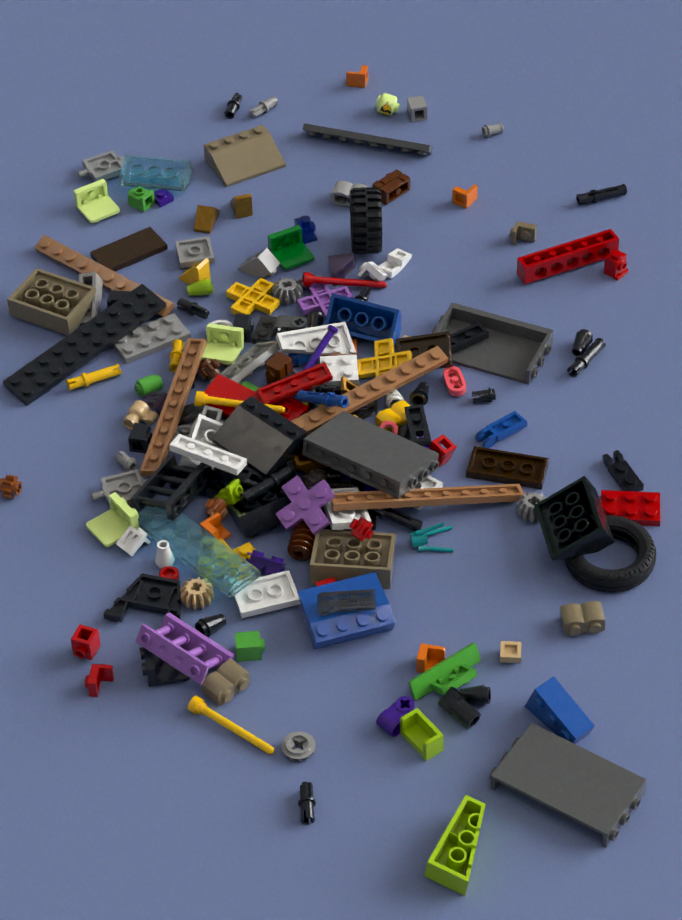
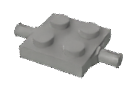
[77,150,131,182]
[91,469,149,506]

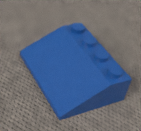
[297,572,395,650]

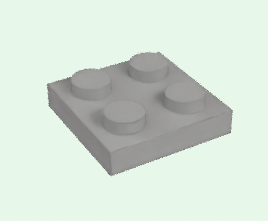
[175,236,215,268]

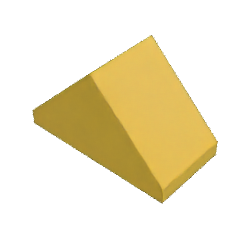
[178,258,211,285]

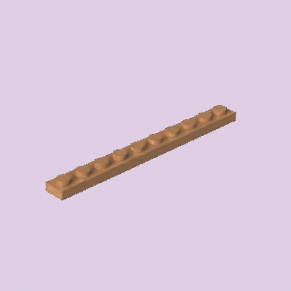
[34,235,175,318]
[140,338,207,476]
[291,346,449,435]
[330,484,525,511]

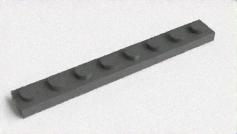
[303,123,433,156]

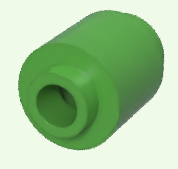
[134,374,163,397]

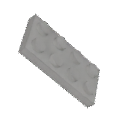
[112,313,191,364]
[209,341,280,384]

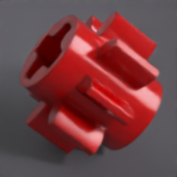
[349,517,374,541]

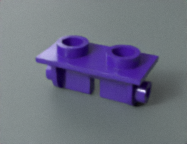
[244,550,286,575]

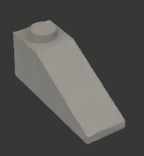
[79,272,103,324]

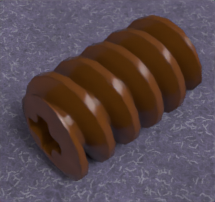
[287,520,316,561]

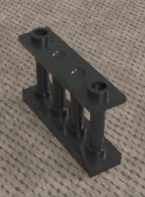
[131,454,214,521]

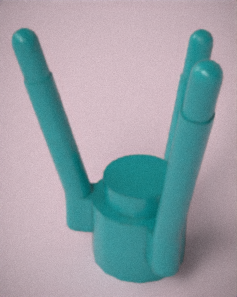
[410,522,454,552]

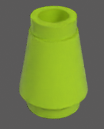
[187,278,214,296]

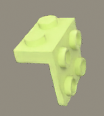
[73,179,120,223]
[201,323,244,365]
[86,492,139,547]

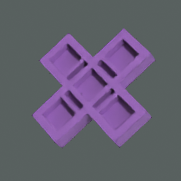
[297,283,353,320]
[276,476,336,535]

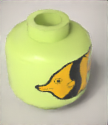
[375,93,400,116]

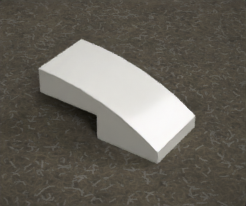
[379,248,412,278]

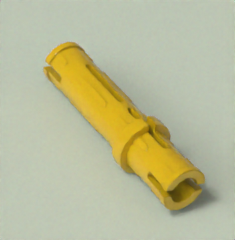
[66,364,122,391]

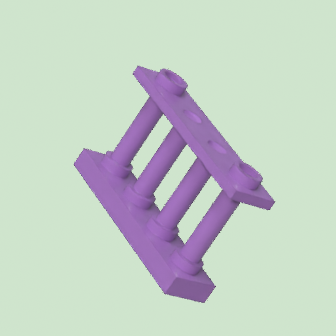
[135,613,234,685]

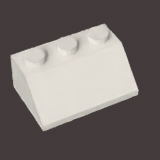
[179,414,226,476]

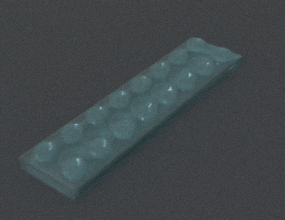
[138,497,261,598]

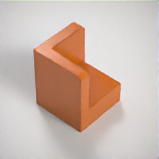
[346,65,368,88]
[452,184,478,209]
[200,513,231,544]
[416,643,445,673]

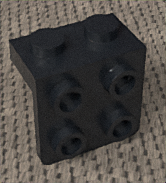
[139,647,190,686]

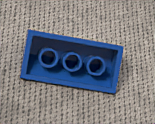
[325,293,401,345]

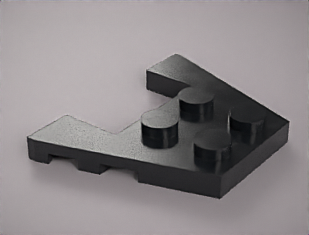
[104,573,181,623]

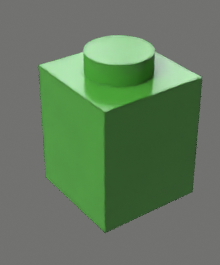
[235,631,265,662]

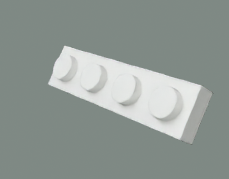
[169,434,247,475]

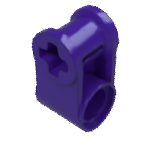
[376,696,415,737]

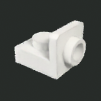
[358,262,388,281]
[116,525,151,556]

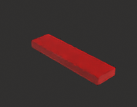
[256,362,333,405]

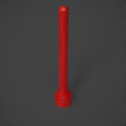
[302,272,387,288]

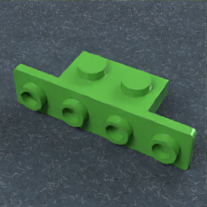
[408,643,481,700]

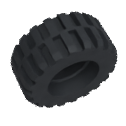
[350,187,382,254]

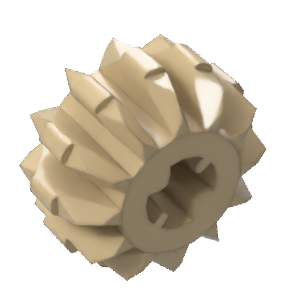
[180,577,214,610]

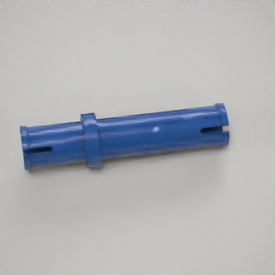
[297,390,349,408]

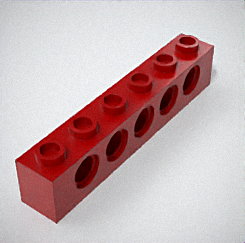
[517,229,619,284]

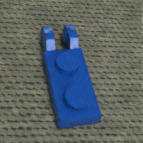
[475,411,527,448]

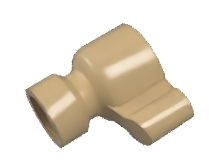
[122,400,158,430]

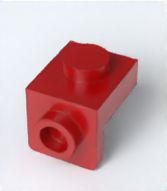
[85,664,114,697]

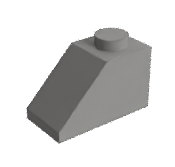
[238,248,280,278]

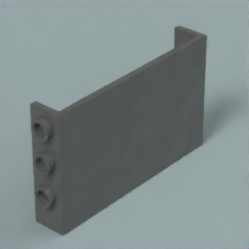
[432,303,553,385]
[302,411,439,499]
[489,723,646,847]

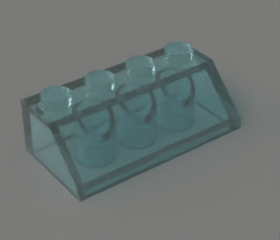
[118,154,193,191]

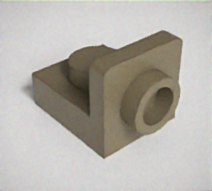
[509,221,537,245]

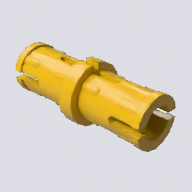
[169,339,184,372]

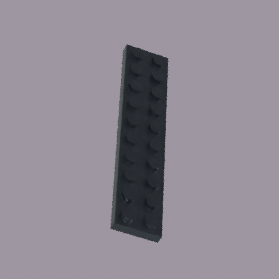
[3,284,166,406]

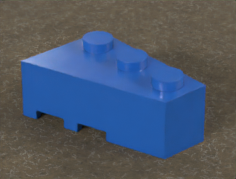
[524,676,595,744]

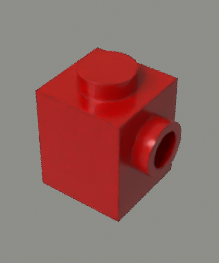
[71,624,101,660]

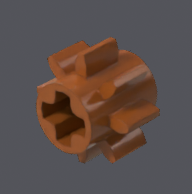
[0,475,22,499]
[204,497,229,520]

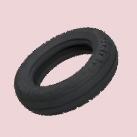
[564,515,656,593]

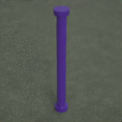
[292,325,338,399]

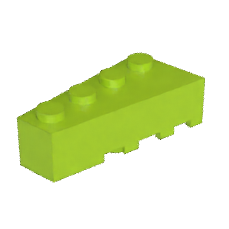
[424,795,486,896]

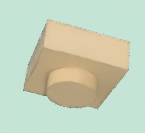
[500,641,521,663]

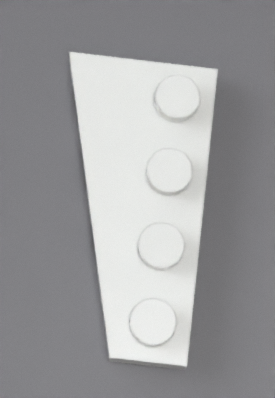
[276,322,356,355]

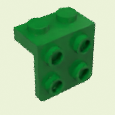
[268,225,314,270]

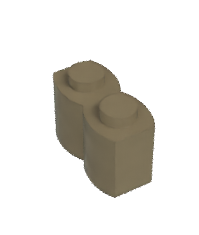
[560,601,605,636]
[201,659,250,706]

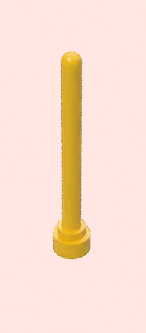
[194,391,285,414]
[187,696,274,754]

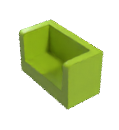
[400,708,444,761]

